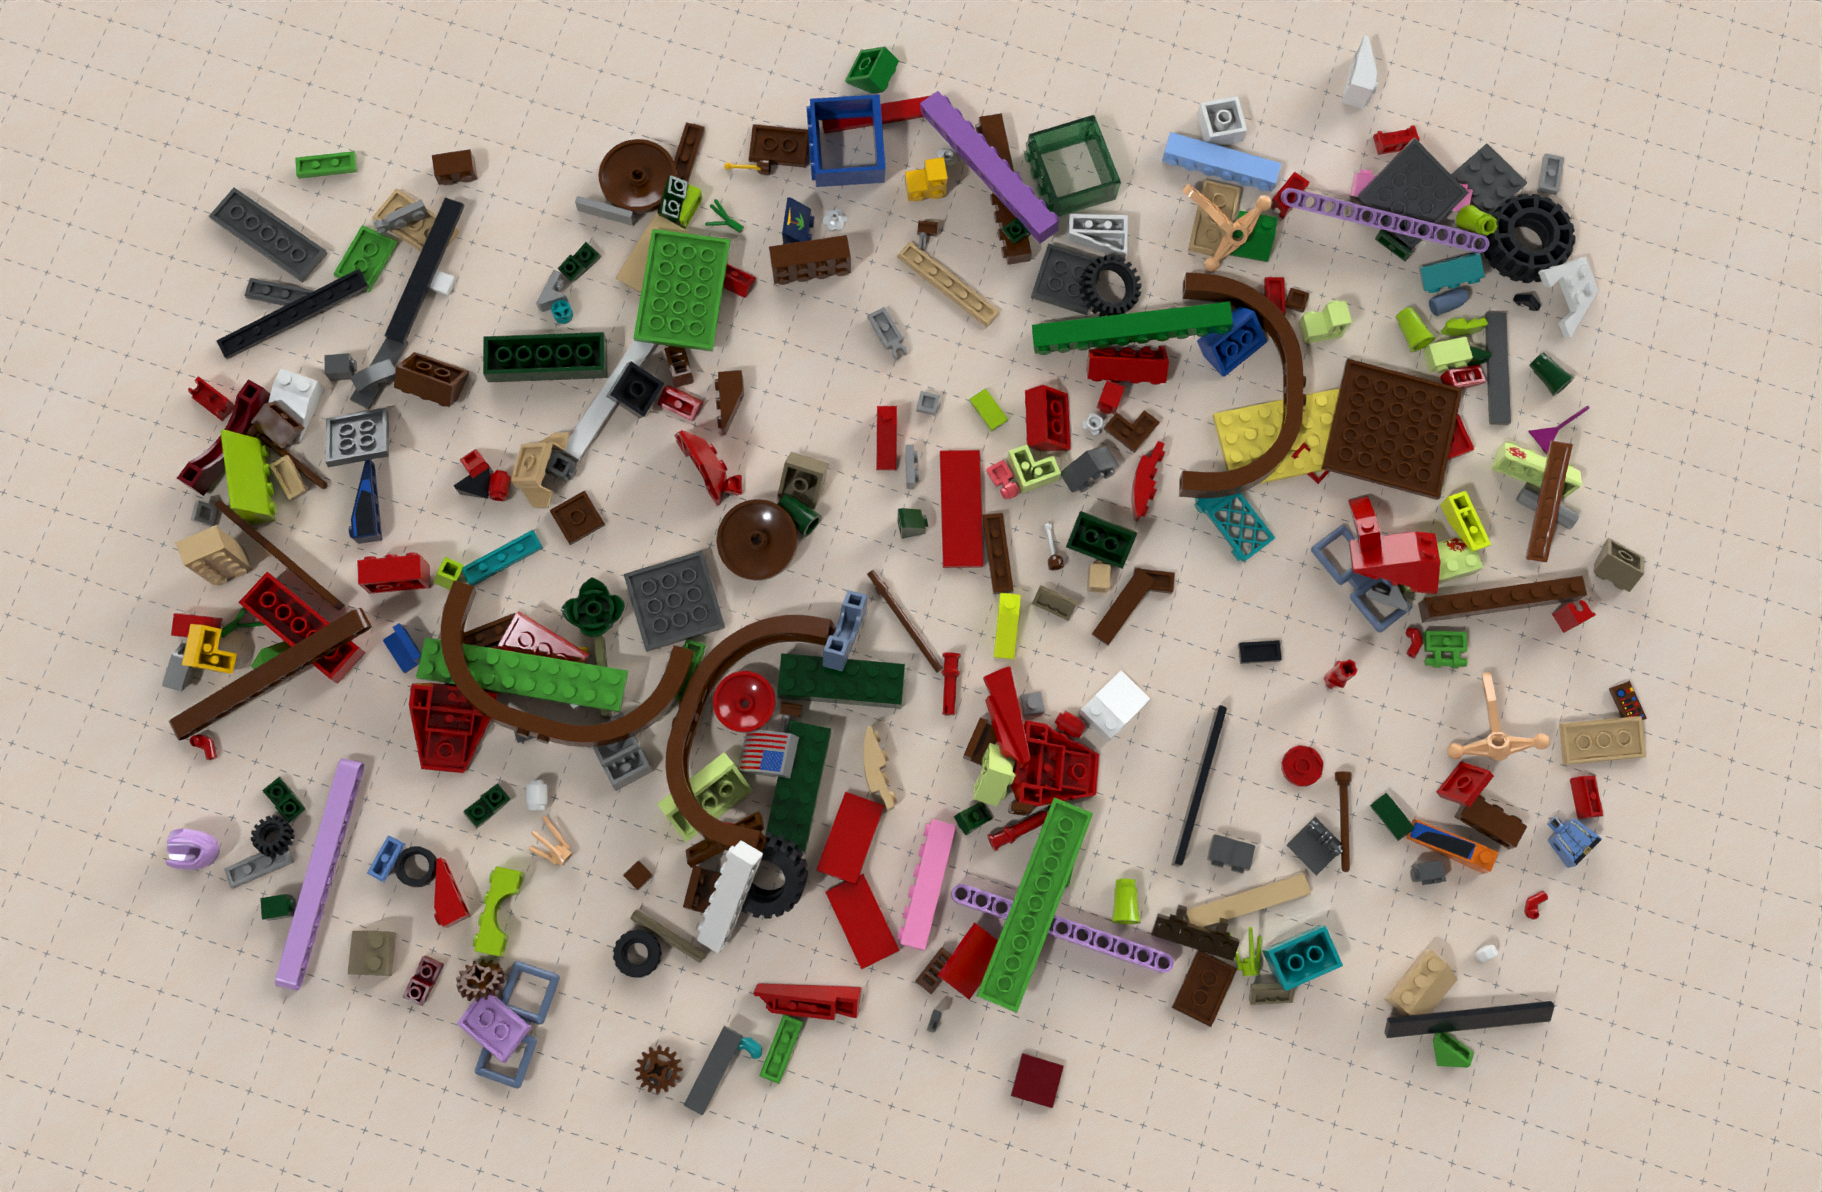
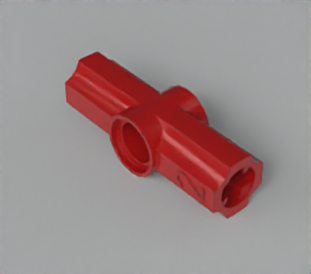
[1323,659,1358,689]

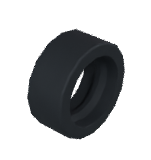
[395,846,437,887]

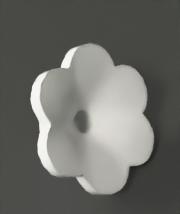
[823,209,847,231]

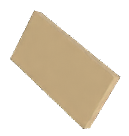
[1188,179,1241,259]
[372,188,459,252]
[616,213,690,294]
[1559,716,1646,765]

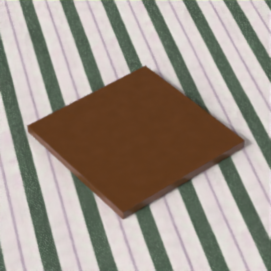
[1321,358,1463,500]

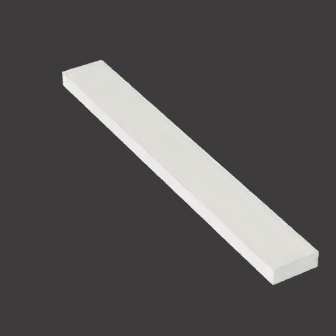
[562,341,657,461]

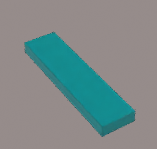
[462,530,543,586]

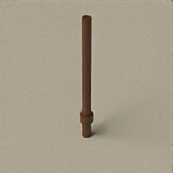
[867,570,943,673]

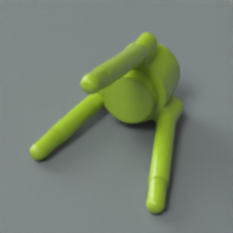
[1230,927,1262,976]

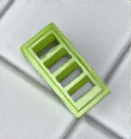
[679,184,703,229]

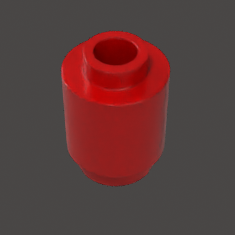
[488,470,511,501]
[1054,710,1086,738]

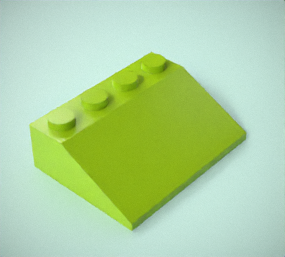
[220,430,277,525]

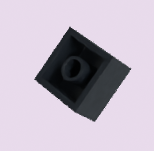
[606,361,665,418]

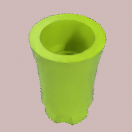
[1456,205,1498,236]
[1395,307,1435,352]
[1111,878,1141,925]

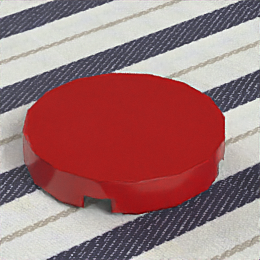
[1281,745,1323,787]

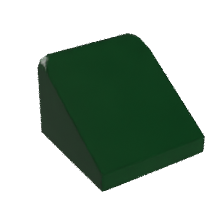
[1467,346,1492,366]

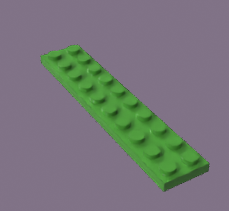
[416,637,629,712]
[976,797,1093,1013]

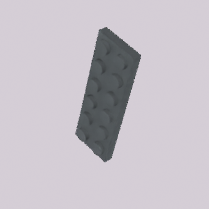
[209,187,327,283]

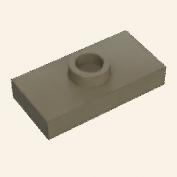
[1032,585,1077,621]
[1249,983,1295,1005]

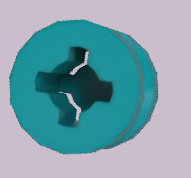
[551,300,573,324]

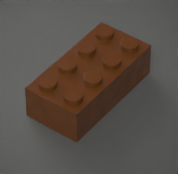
[769,235,851,285]

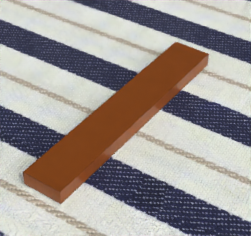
[1525,441,1573,562]

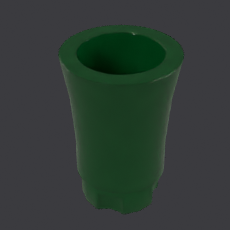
[1529,352,1575,397]
[777,494,822,537]

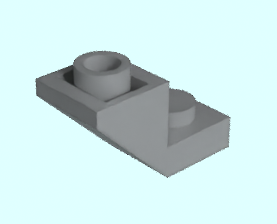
[162,643,193,692]

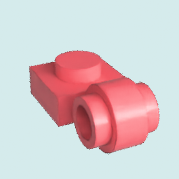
[986,459,1020,500]

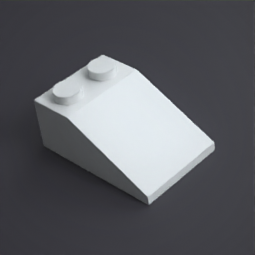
[1341,35,1379,109]
[268,368,325,442]
[1078,671,1150,742]

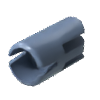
[1429,288,1469,316]

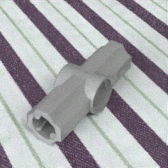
[1516,486,1579,530]

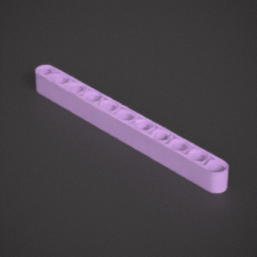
[1281,188,1489,253]
[275,758,364,991]
[951,884,1174,973]

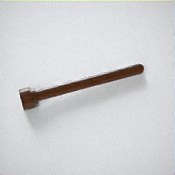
[247,424,328,489]
[1335,771,1352,872]

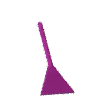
[1528,406,1590,454]

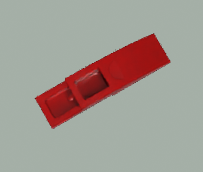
[1131,441,1165,522]

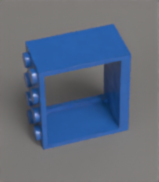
[806,94,886,187]

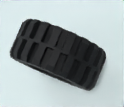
[741,832,808,919]

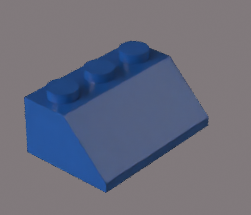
[1197,306,1267,377]

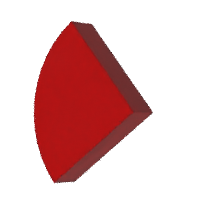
[722,475,742,496]

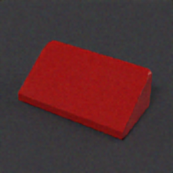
[723,264,756,298]
[657,385,703,421]
[1570,775,1603,819]

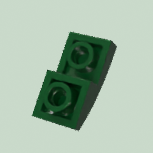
[659,175,687,222]
[1002,218,1031,245]
[558,242,601,282]
[262,777,306,823]
[463,783,511,829]
[1370,793,1415,841]

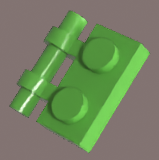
[1424,631,1467,669]

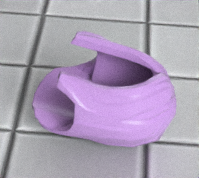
[166,828,220,870]

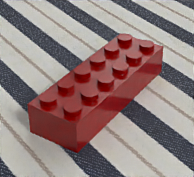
[238,572,366,684]

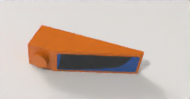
[1406,819,1498,874]

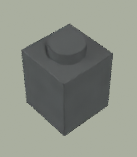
[324,353,357,381]

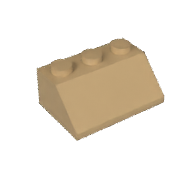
[1385,950,1458,1016]

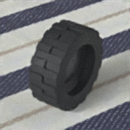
[613,929,662,978]

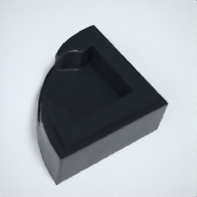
[1513,294,1541,311]

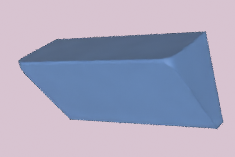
[367,835,405,882]

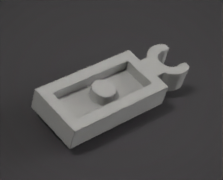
[374,199,429,235]
[867,307,907,360]

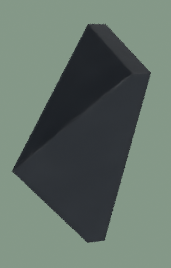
[453,463,494,499]

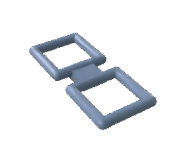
[1311,525,1412,633]
[474,961,560,1089]

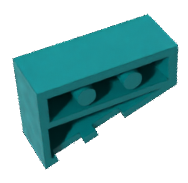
[1419,252,1485,293]

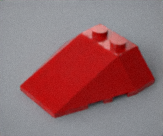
[674,430,728,506]
[1349,531,1441,594]
[408,683,497,773]
[1011,720,1099,807]

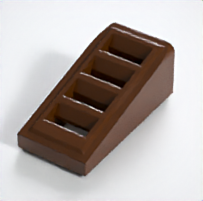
[664,347,694,387]
[915,947,951,995]

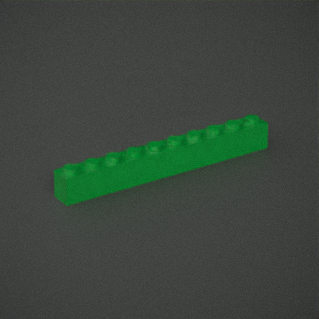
[1032,302,1233,355]

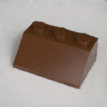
[394,352,469,407]

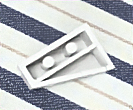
[1067,214,1128,258]

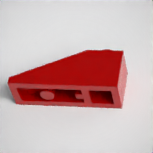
[876,406,897,471]
[1348,496,1381,550]
[434,857,471,928]

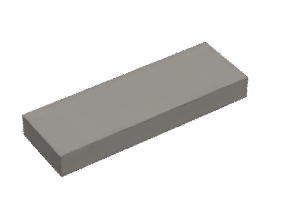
[575,196,635,226]
[224,845,294,889]

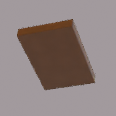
[748,124,809,168]
[1171,950,1237,1027]

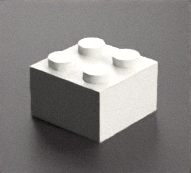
[1197,96,1247,146]

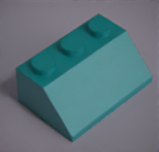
[1262,925,1343,991]

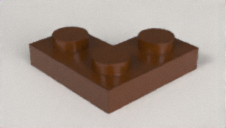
[1104,410,1160,453]

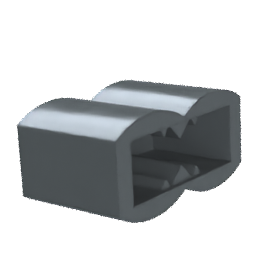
[1207,835,1255,874]

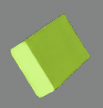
[969,388,1008,432]

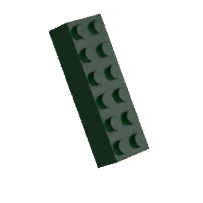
[483,332,608,382]
[777,653,905,709]
[765,720,832,854]

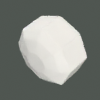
[1475,945,1498,963]

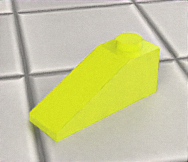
[1440,491,1492,552]
[994,593,1021,660]

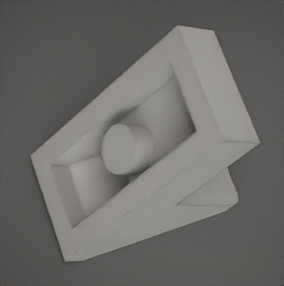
[536,270,569,312]
[1367,585,1409,611]

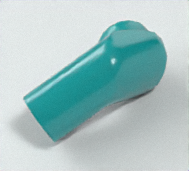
[737,1037,762,1059]

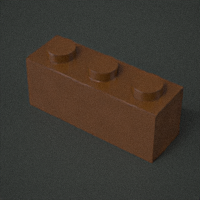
[1454,795,1527,849]

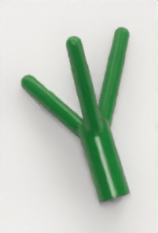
[705,199,744,233]
[221,607,265,638]

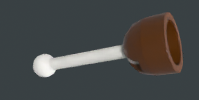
[1044,523,1065,571]

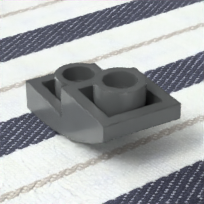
[351,359,396,394]

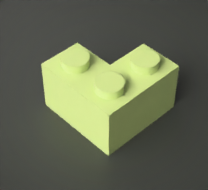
[1299,300,1352,344]
[1007,445,1061,494]
[973,743,1015,807]

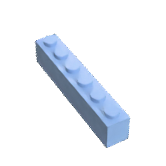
[1162,132,1281,192]

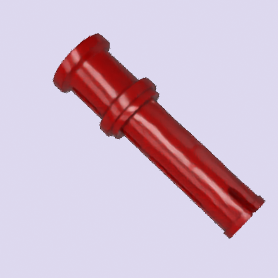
[941,652,961,716]
[987,810,1047,852]

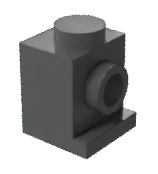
[545,450,577,483]
[1410,860,1446,885]

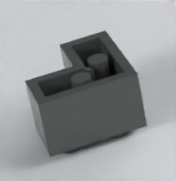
[1061,446,1120,493]

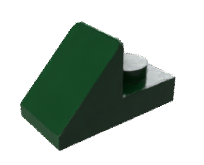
[954,802,993,835]

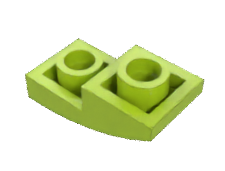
[1441,317,1488,336]

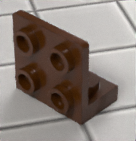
[683,865,722,913]

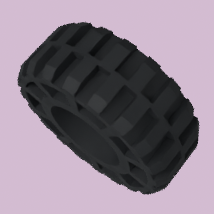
[1481,194,1576,283]

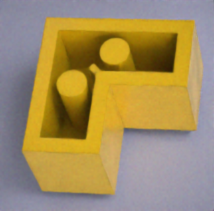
[905,157,948,202]
[182,624,237,674]

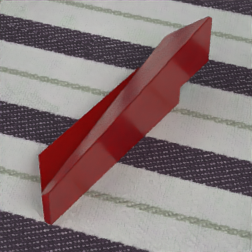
[983,666,1031,769]
[754,983,862,1020]

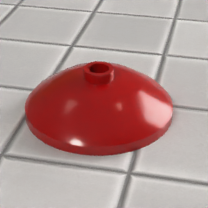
[713,671,776,733]

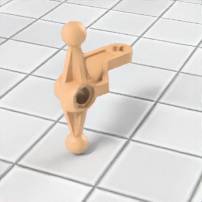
[1183,184,1272,272]
[1447,672,1550,761]

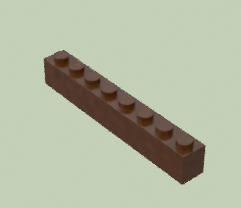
[975,113,1032,265]
[1418,576,1587,623]

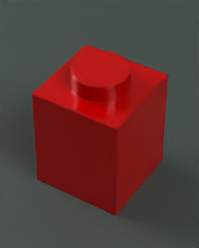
[1096,380,1125,415]

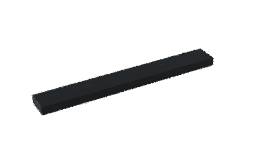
[384,198,465,344]
[216,269,369,359]
[1171,705,1227,867]
[1384,1001,1555,1038]

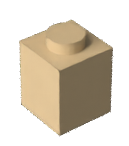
[1087,561,1111,593]

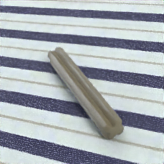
[630,910,706,962]

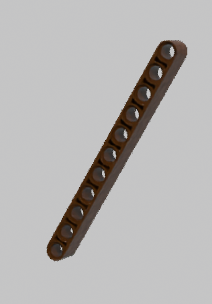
[169,608,372,741]

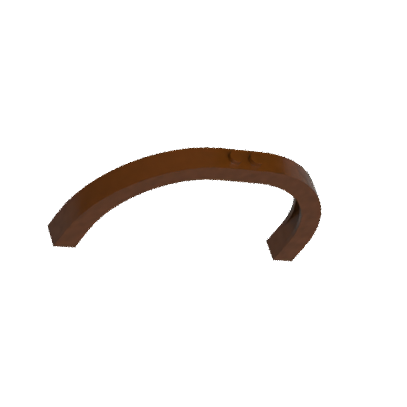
[1179,272,1306,498]
[441,580,694,747]
[665,615,836,852]

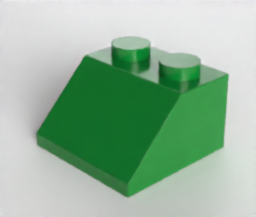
[845,46,899,94]
[1230,211,1278,262]

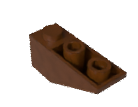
[715,370,744,435]

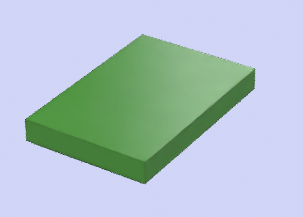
[333,225,398,293]

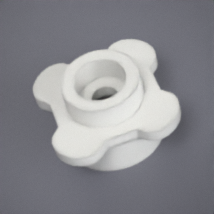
[937,147,958,167]
[1082,413,1106,436]

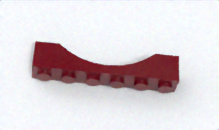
[177,379,270,496]

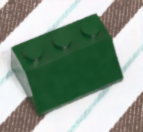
[1066,511,1138,569]

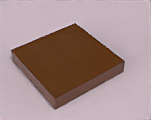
[549,490,605,545]

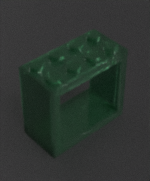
[1024,115,1121,217]

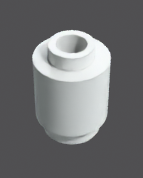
[526,780,547,811]

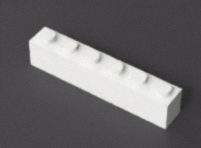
[697,841,763,954]

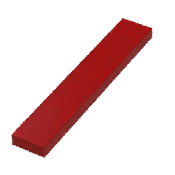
[821,95,931,134]

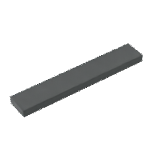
[1485,312,1511,425]

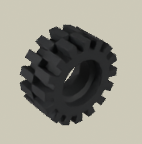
[250,815,295,857]

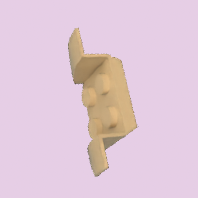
[510,432,570,508]

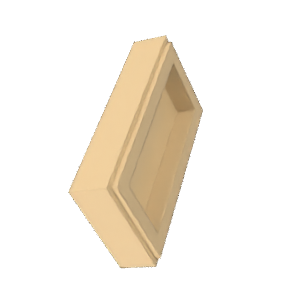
[269,455,308,500]

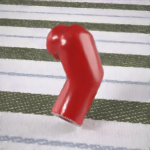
[1405,627,1423,658]

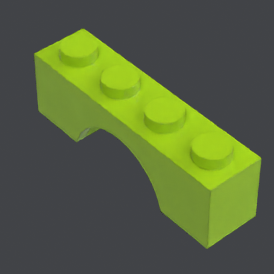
[473,866,524,957]

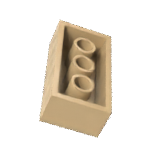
[175,525,252,585]

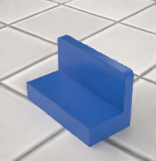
[383,623,421,673]

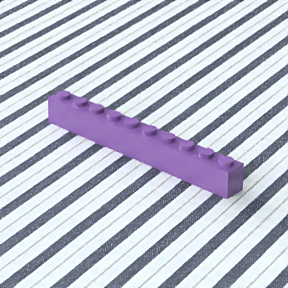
[920,91,1059,244]

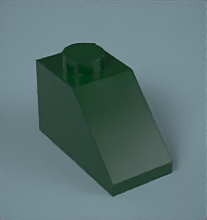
[897,508,928,539]

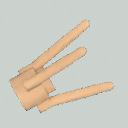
[529,816,572,866]

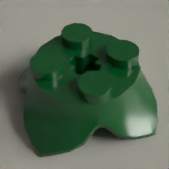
[561,577,625,637]

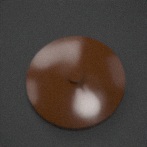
[598,139,677,214]
[716,499,798,581]

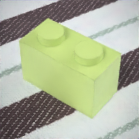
[1423,337,1473,373]

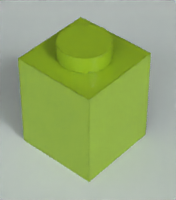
[433,557,464,590]

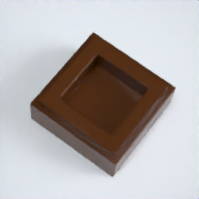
[1286,288,1309,313]
[623,860,653,891]

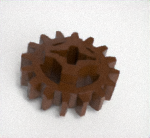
[456,959,505,1002]
[635,1045,683,1094]

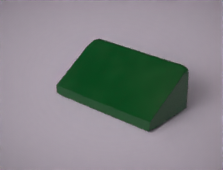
[1375,229,1414,262]

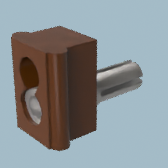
[917,220,938,250]
[780,702,803,733]

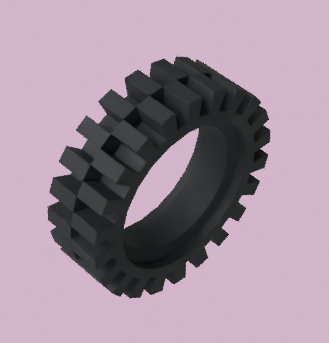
[1079,255,1142,317]

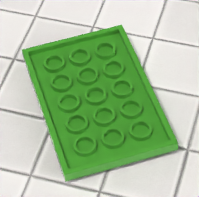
[633,229,731,352]

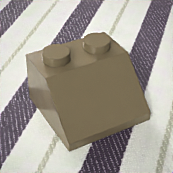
[777,452,829,508]
[1594,538,1644,592]
[348,931,396,976]

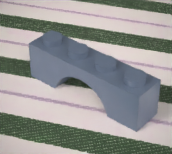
[823,590,868,671]

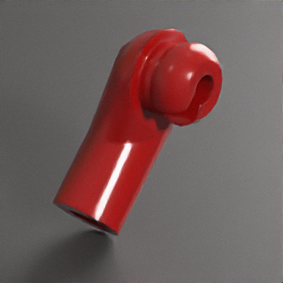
[190,734,217,760]
[1524,890,1548,920]

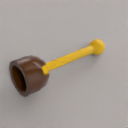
[724,160,771,175]

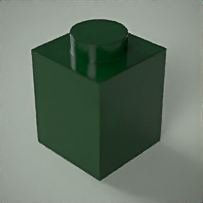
[260,894,297,921]

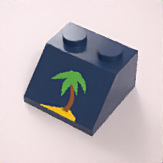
[782,197,815,244]

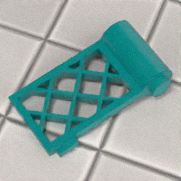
[1194,493,1275,562]

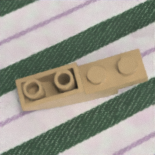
[863,726,897,811]

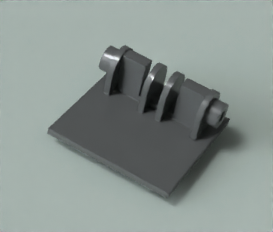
[1286,817,1343,876]

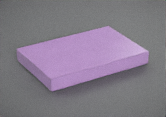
[457,994,532,1063]

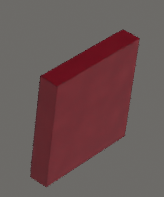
[1010,1053,1064,1108]

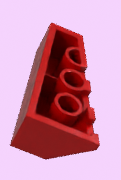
[1086,345,1169,385]

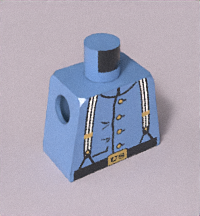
[1547,816,1602,868]

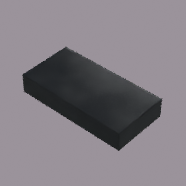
[1238,640,1282,664]

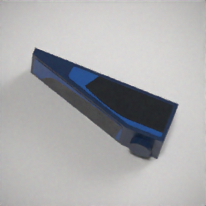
[348,460,382,544]

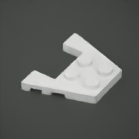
[1538,257,1599,337]

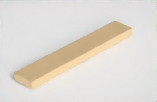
[897,241,1000,328]
[1185,874,1311,927]

